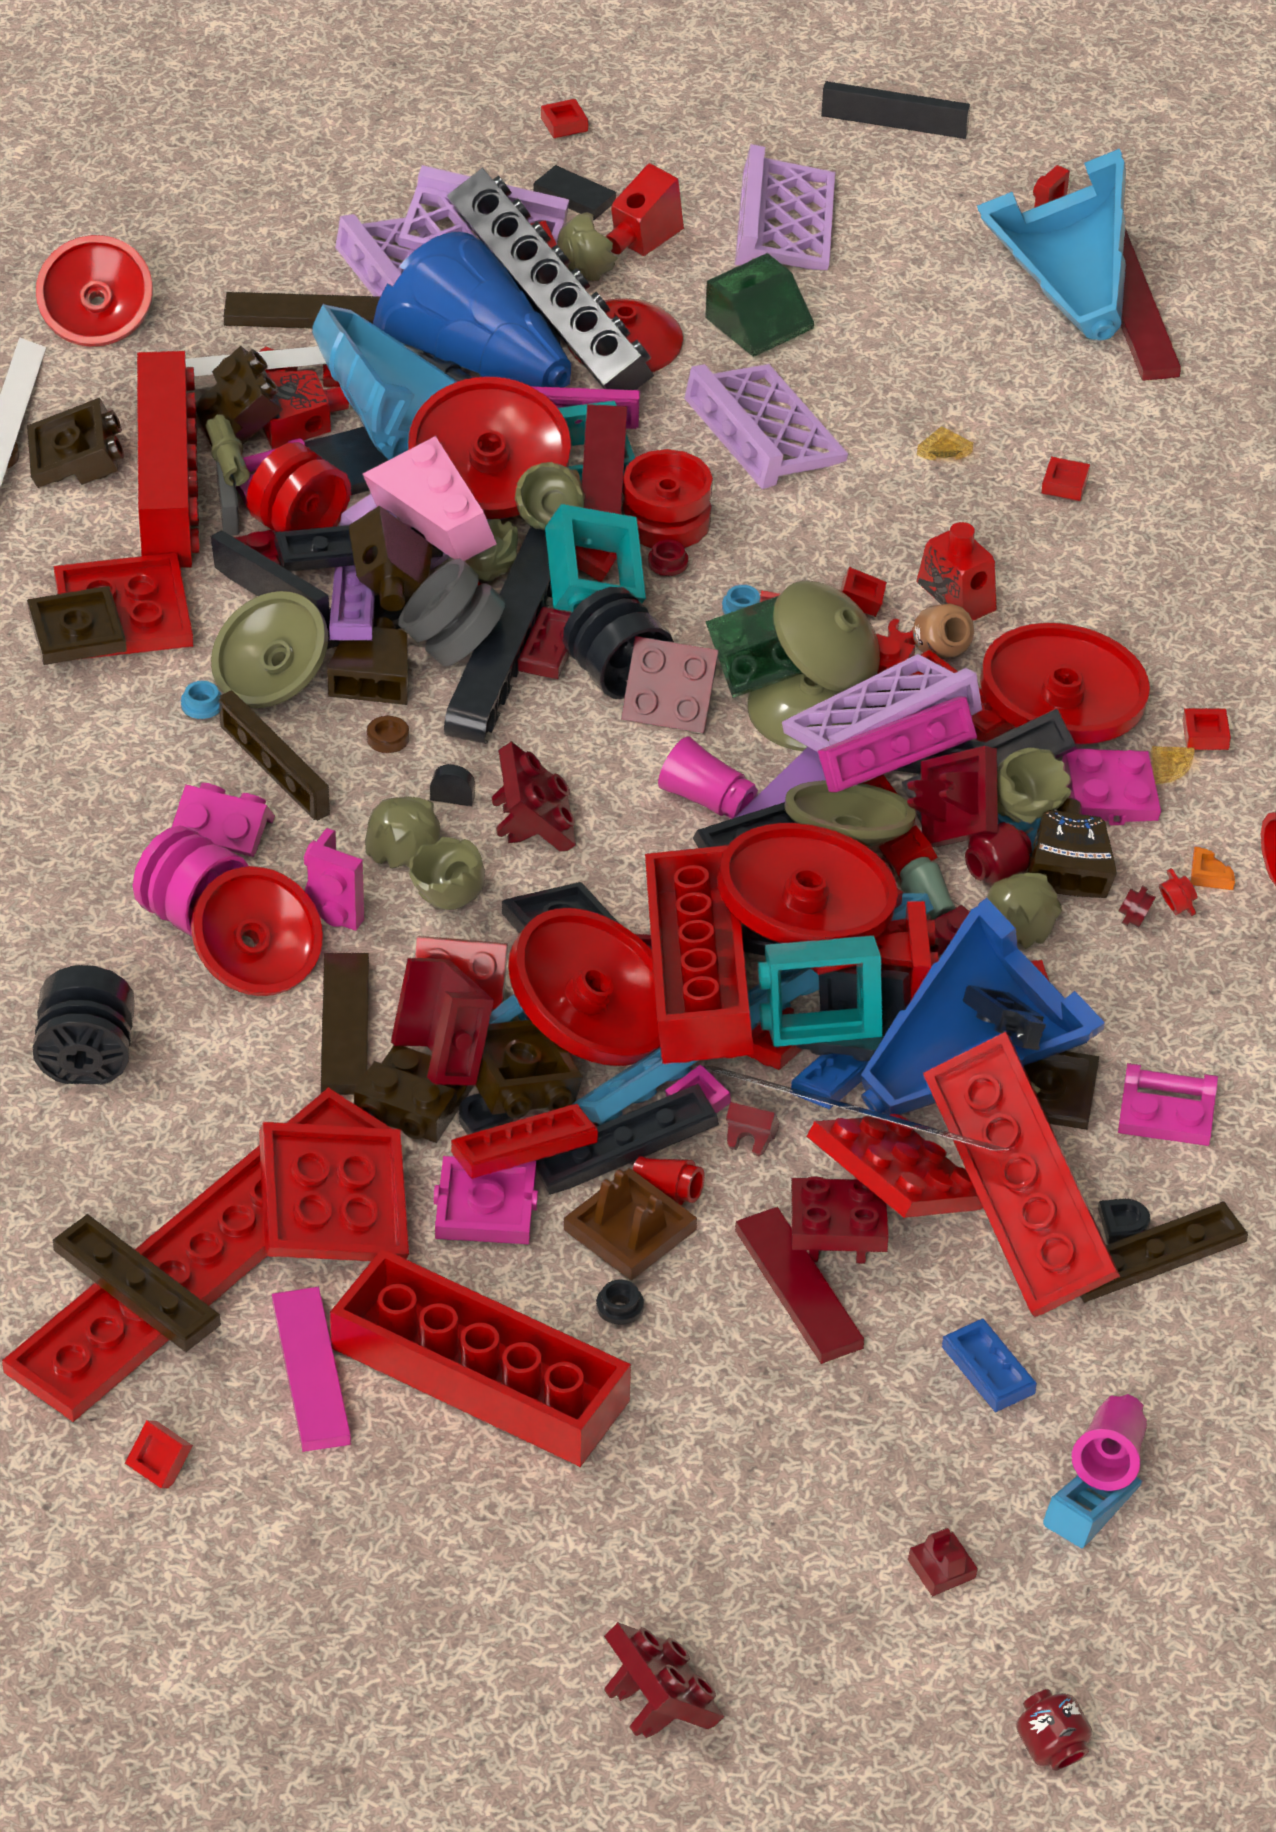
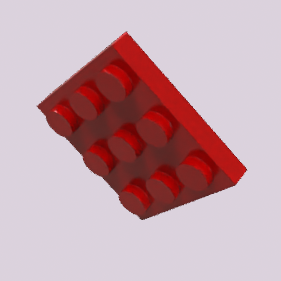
[54,552,193,660]
[806,1114,983,1218]
[259,1122,409,1261]

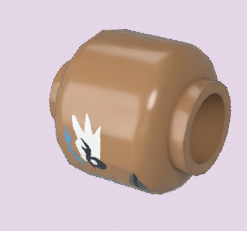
[913,603,974,658]

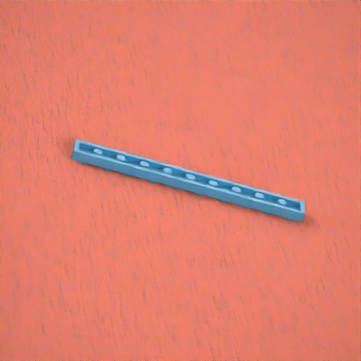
[572,893,933,1125]

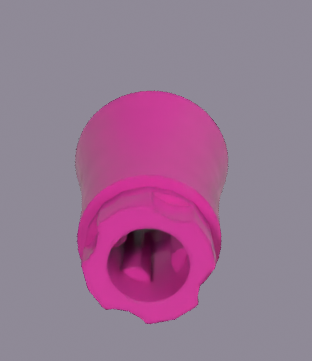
[658,736,758,819]
[1071,1394,1147,1491]

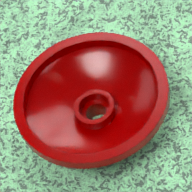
[36,235,153,347]
[567,298,683,372]
[191,866,323,996]

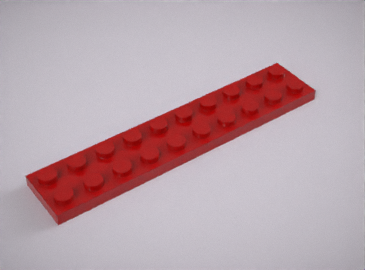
[2,1087,392,1422]

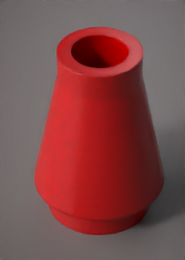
[633,1156,705,1205]

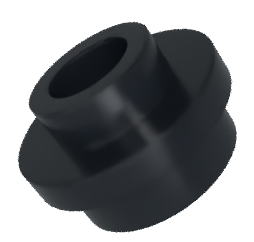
[596,1279,644,1325]

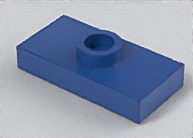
[790,1053,869,1110]
[942,1318,1037,1413]

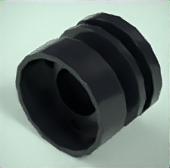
[563,587,674,699]
[32,965,135,1085]

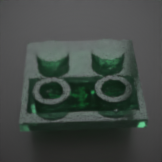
[705,253,814,357]
[705,596,803,698]

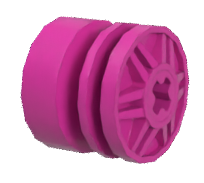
[132,825,249,937]

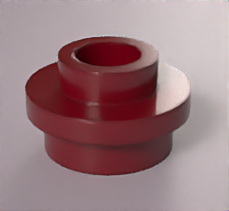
[648,539,689,576]
[1118,885,1156,928]

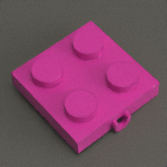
[1062,749,1161,825]
[434,1156,538,1244]

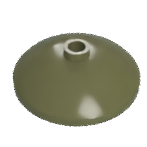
[773,580,880,693]
[211,591,328,708]
[747,663,867,751]
[784,780,916,847]

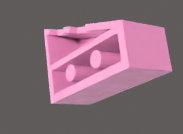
[363,436,496,561]

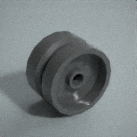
[399,558,505,667]

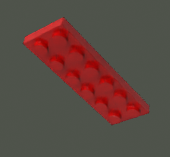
[923,1032,1120,1317]

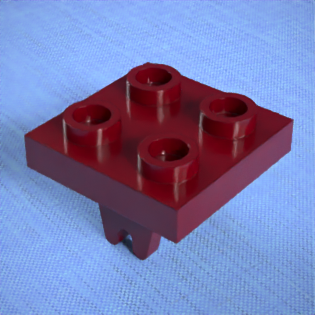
[491,741,576,852]
[907,746,998,847]
[791,1176,889,1264]
[604,1622,725,1738]

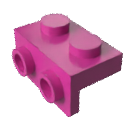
[171,783,275,857]
[304,828,364,931]

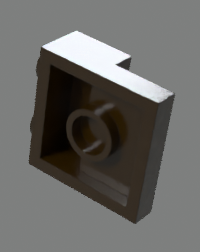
[196,346,282,447]
[27,397,124,488]
[475,1019,583,1118]
[353,1045,475,1143]

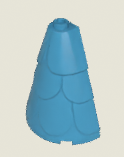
[977,148,1126,341]
[312,304,457,460]

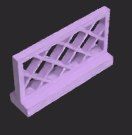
[735,144,835,270]
[398,165,569,250]
[335,214,432,296]
[684,364,848,489]
[782,654,982,752]

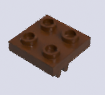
[564,1168,697,1281]

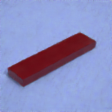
[582,404,627,514]
[735,1206,864,1364]

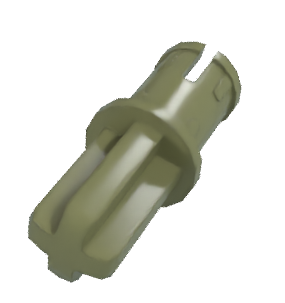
[206,414,250,486]

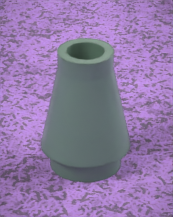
[900,857,956,920]

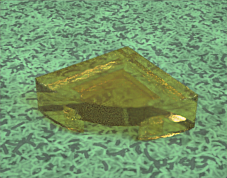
[917,426,973,461]
[1151,746,1194,784]

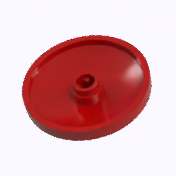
[408,377,571,519]
[980,623,1150,744]
[718,823,898,943]
[508,908,660,1066]

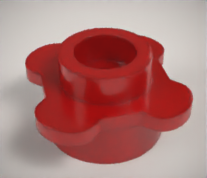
[1159,868,1198,916]

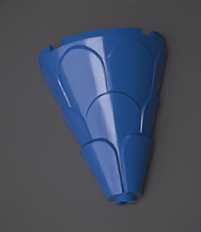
[373,232,571,388]
[861,897,1105,1115]

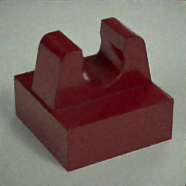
[726,1102,780,1156]
[907,1528,978,1597]

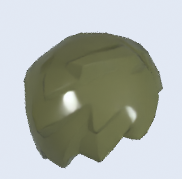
[557,212,618,281]
[515,462,585,530]
[451,519,518,582]
[997,748,1072,824]
[365,796,440,868]
[409,837,485,910]
[986,873,1062,949]

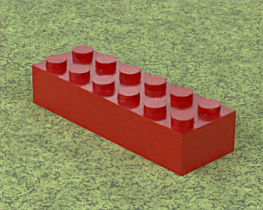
[137,351,200,568]
[645,845,754,1064]
[330,1248,631,1467]

